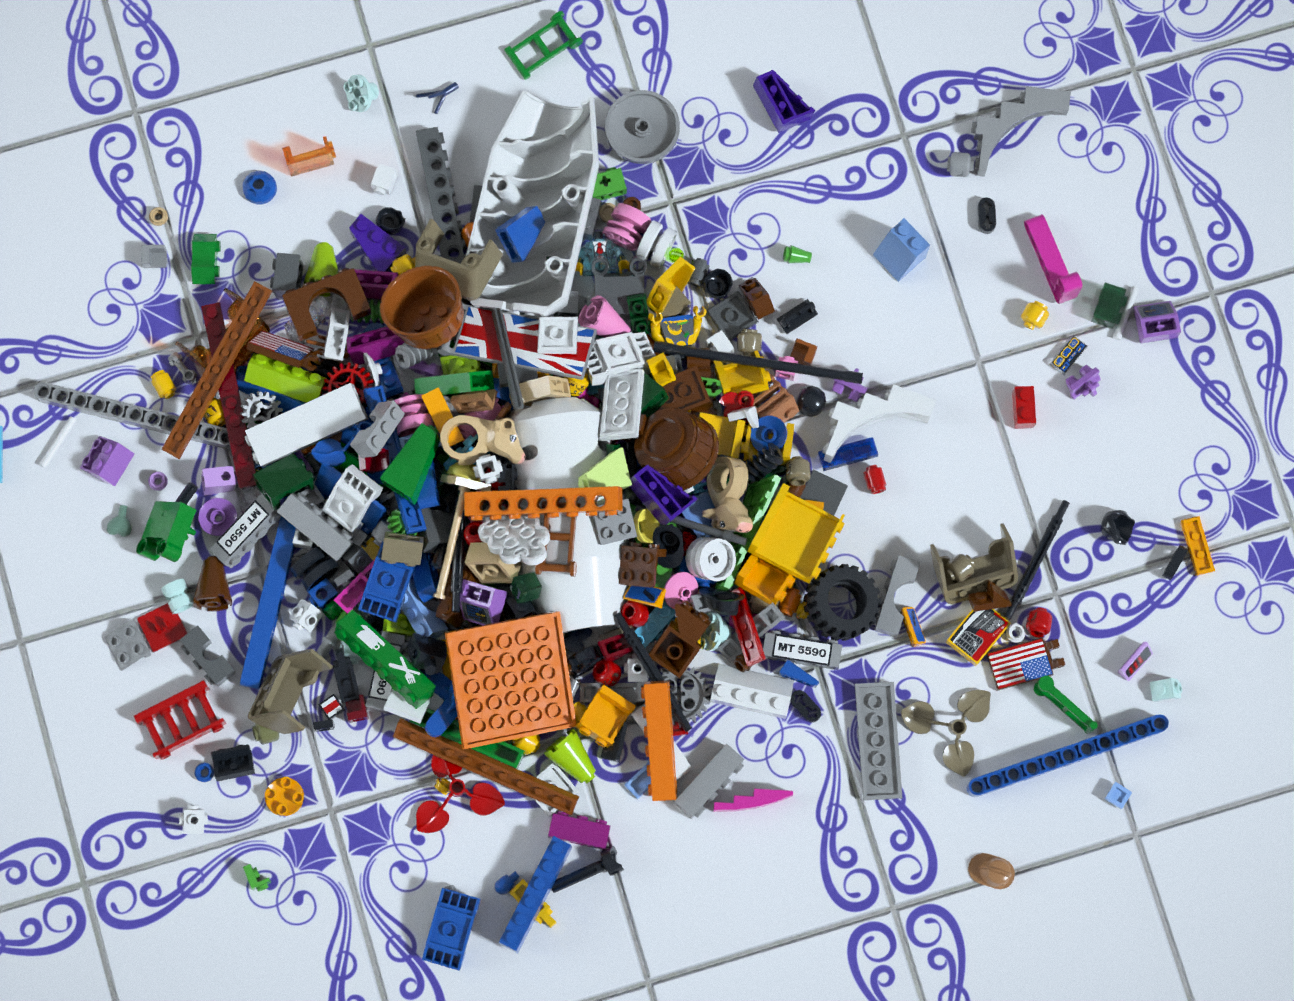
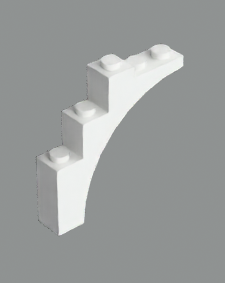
[822,384,936,463]

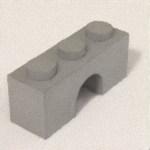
[350,400,405,458]

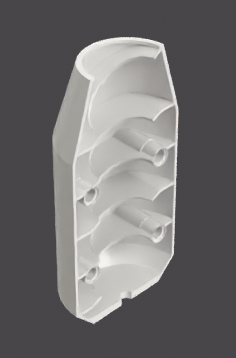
[466,91,599,318]
[503,397,630,633]

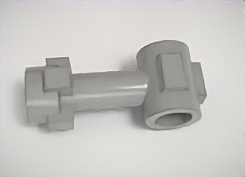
[168,352,197,385]

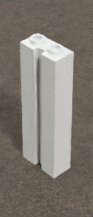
[245,383,369,467]

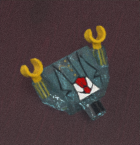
[575,231,630,277]

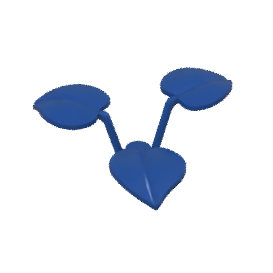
[311,407,385,484]

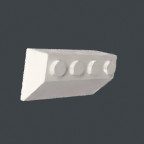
[710,664,794,719]

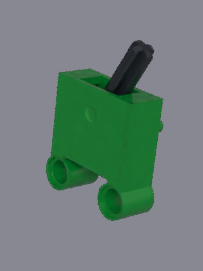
[136,482,198,562]

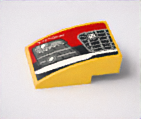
[946,609,1011,667]

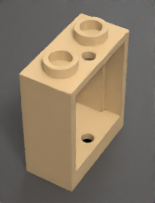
[509,375,571,406]

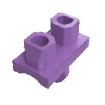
[1065,365,1101,400]
[832,368,868,402]

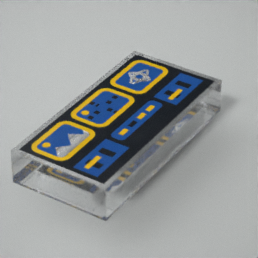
[1050,334,1088,376]

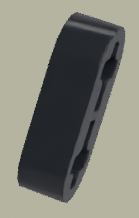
[977,197,996,234]
[1162,545,1188,580]
[790,690,821,723]

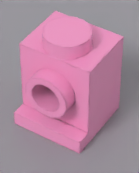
[775,356,798,381]

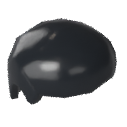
[376,207,406,235]
[703,268,733,299]
[796,385,826,417]

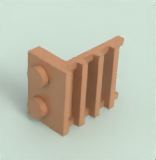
[742,373,799,423]

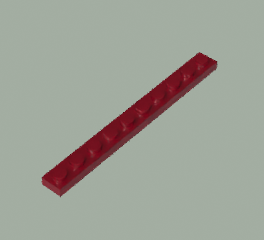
[201,302,256,490]

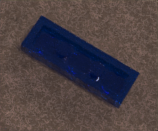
[818,437,878,471]

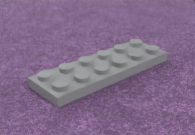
[855,682,902,801]

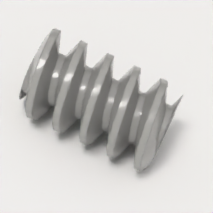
[395,343,438,369]

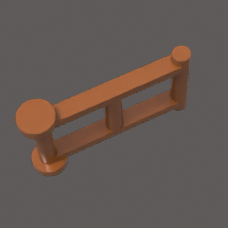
[535,501,582,577]

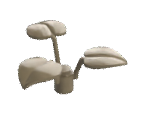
[901,690,991,777]

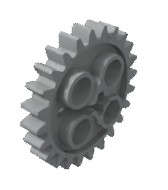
[662,667,711,728]

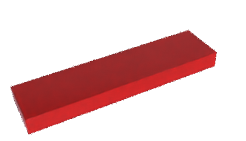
[730,587,766,666]

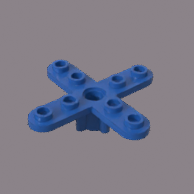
[420,669,457,737]

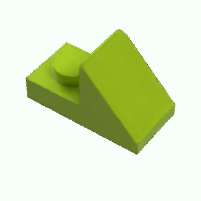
[383,614,416,637]

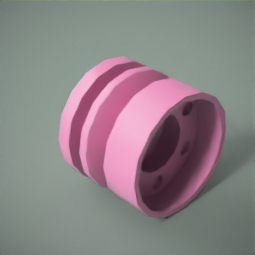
[602,203,652,251]
[395,394,436,437]

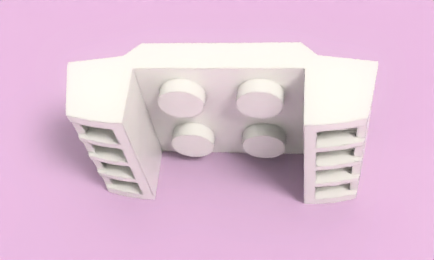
[586,332,656,386]
[321,464,383,539]

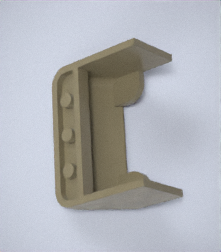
[415,218,503,301]
[930,523,1018,604]
[248,648,333,734]

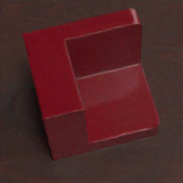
[358,448,390,474]
[346,694,369,723]

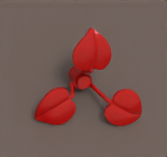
[416,755,505,833]

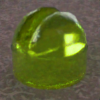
[669,248,684,263]

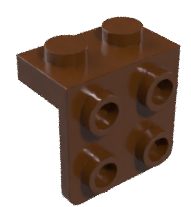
[619,542,666,588]

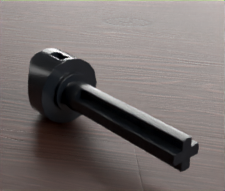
[622,438,643,506]
[551,846,624,893]

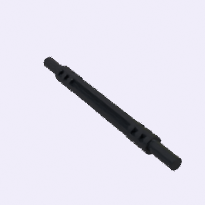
[451,486,465,613]
[1004,500,1070,621]
[614,612,692,732]

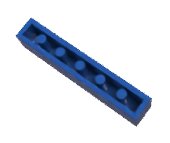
[499,836,572,954]

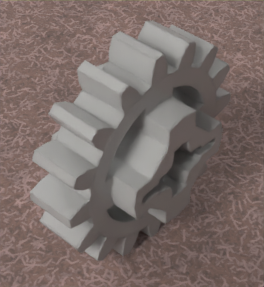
[240,391,283,429]

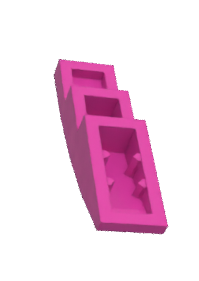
[334,559,375,614]
[713,789,793,812]

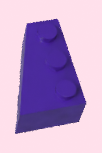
[753,70,815,133]
[349,214,407,272]
[629,465,698,525]

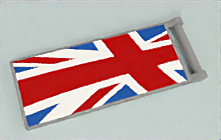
[438,303,597,380]

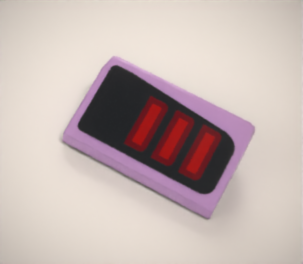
[1118,641,1153,681]

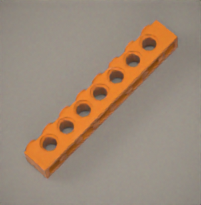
[464,486,623,521]

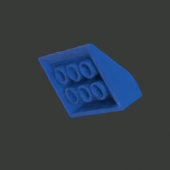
[314,464,389,535]

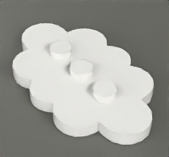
[478,505,550,566]

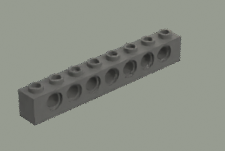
[416,127,466,264]

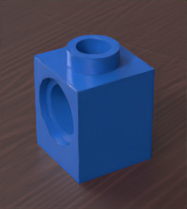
[308,578,339,610]

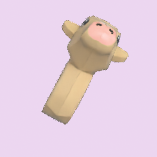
[440,415,526,465]
[702,457,753,533]

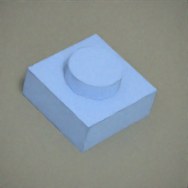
[1105,782,1132,809]

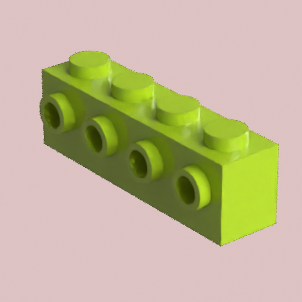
[244,353,327,403]

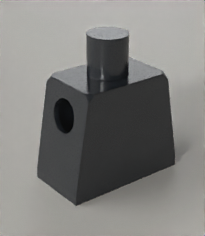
[406,633,447,675]

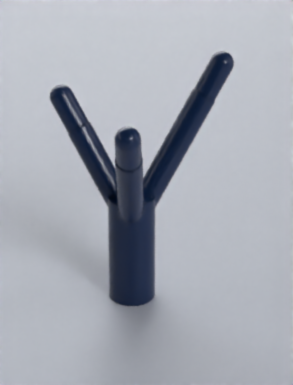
[416,82,459,114]

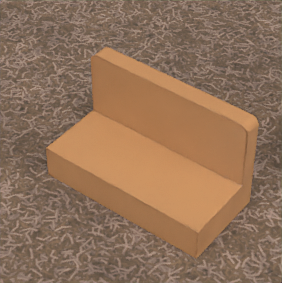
[450,389,497,413]

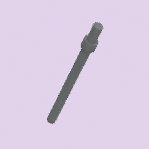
[635,504,747,546]

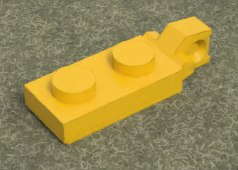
[509,879,556,928]

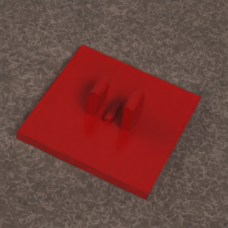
[137,603,187,653]

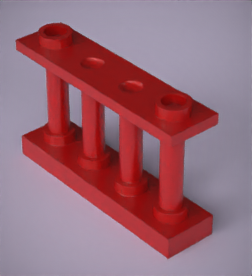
[134,680,227,760]

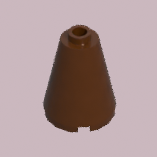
[193,556,232,612]

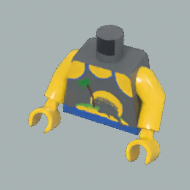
[648,306,706,360]

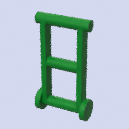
[504,11,583,80]
[1033,676,1098,734]

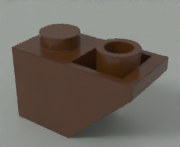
[738,278,775,320]
[674,599,712,644]

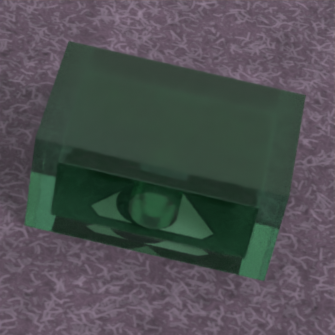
[1091,282,1128,329]

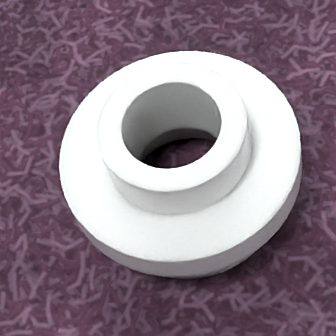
[1006,623,1026,643]

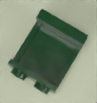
[640,373,669,418]
[253,453,315,511]

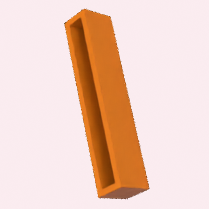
[641,680,678,801]

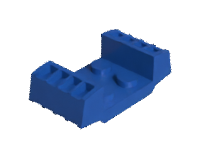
[358,541,416,622]
[422,888,481,971]

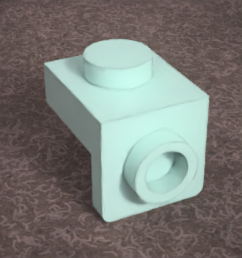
[1150,678,1182,702]

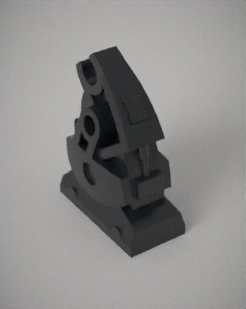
[568,644,605,679]

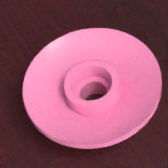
[664,572,698,609]

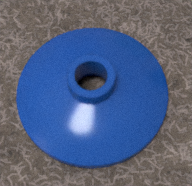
[750,416,787,451]

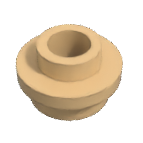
[149,207,168,226]

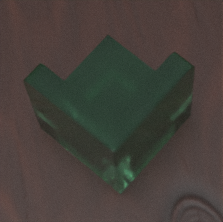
[510,572,542,604]

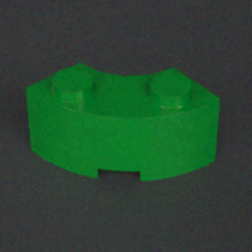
[191,234,221,284]

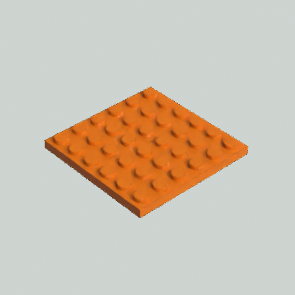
[445,611,577,749]

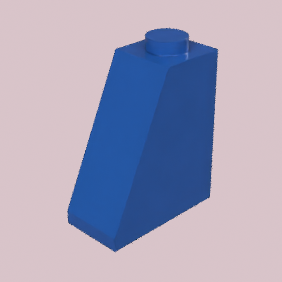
[495,206,546,263]

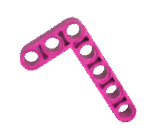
[1024,214,1082,304]

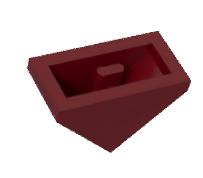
[598,634,633,661]

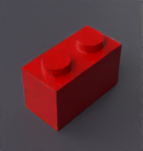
[1012,386,1036,429]

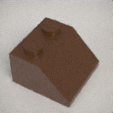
[649,620,701,678]

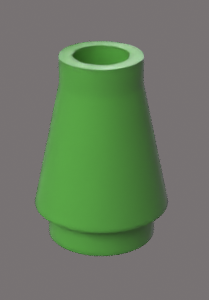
[783,245,812,264]

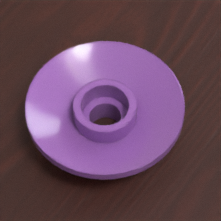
[198,498,237,536]

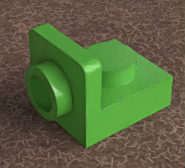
[243,864,272,892]

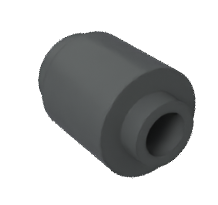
[688,258,710,287]

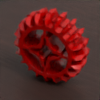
[323,362,374,409]

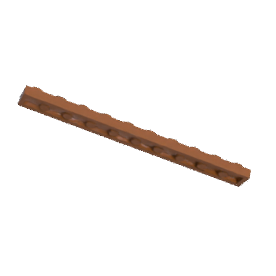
[161,281,272,459]
[393,718,580,815]

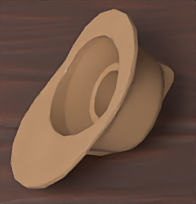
[968,853,1015,890]

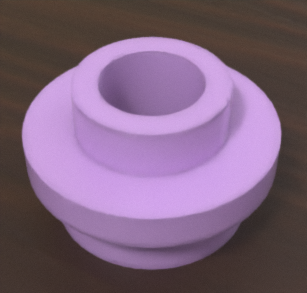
[148,472,168,491]

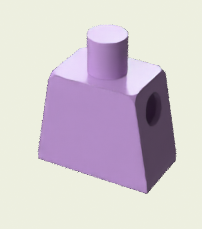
[201,466,238,496]

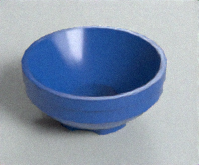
[243,171,277,205]

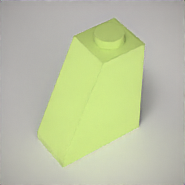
[578,447,632,489]

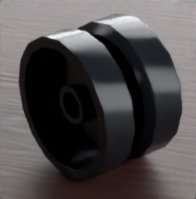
[290,546,340,593]

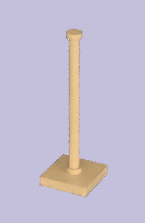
[433,474,492,599]

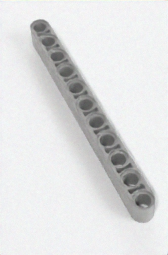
[34,382,231,449]

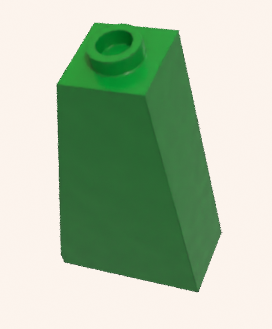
[414,370,494,395]
[380,423,440,505]

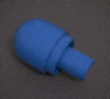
[494,871,520,895]

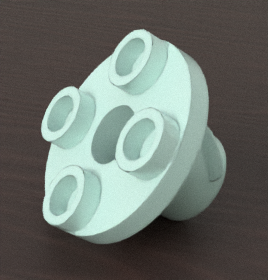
[344,74,379,112]
[700,612,732,651]

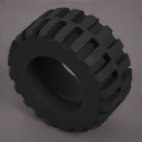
[803,564,881,641]

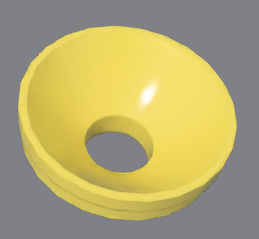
[447,462,481,482]
[633,508,660,544]

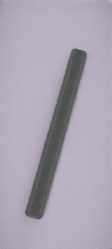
[492,308,524,410]

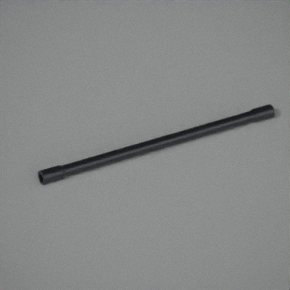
[653,341,863,384]

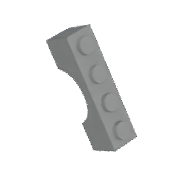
[874,555,921,638]

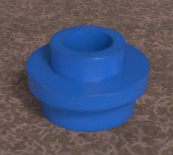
[194,763,214,782]

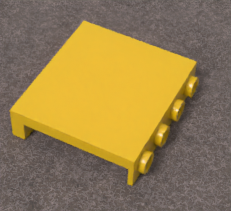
[747,483,845,584]

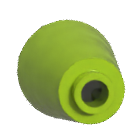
[303,242,338,297]
[544,729,596,784]

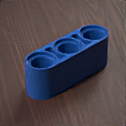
[417,461,440,509]
[412,551,439,603]

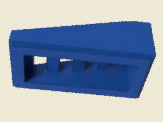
[778,660,819,688]

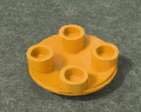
[265,777,304,816]

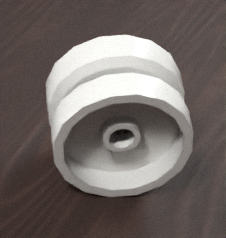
[636,220,678,269]
[685,537,736,581]

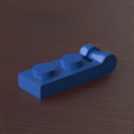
[374,357,404,398]

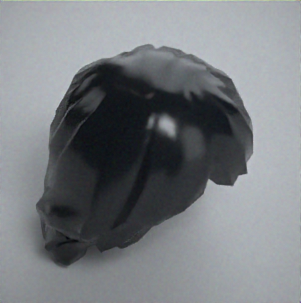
[1101,510,1135,545]

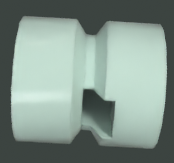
[161,579,194,614]

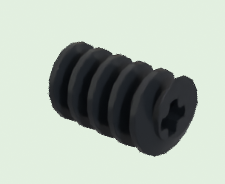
[746,443,783,483]

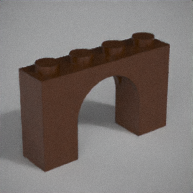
[282,268,371,341]

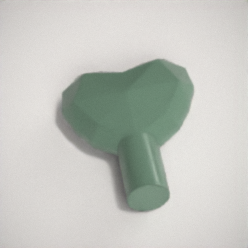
[107,505,132,537]

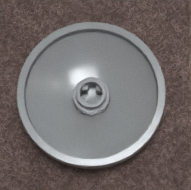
[605,90,680,164]

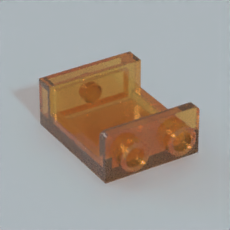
[282,136,336,177]

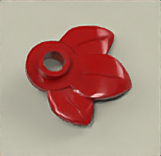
[719,390,754,424]

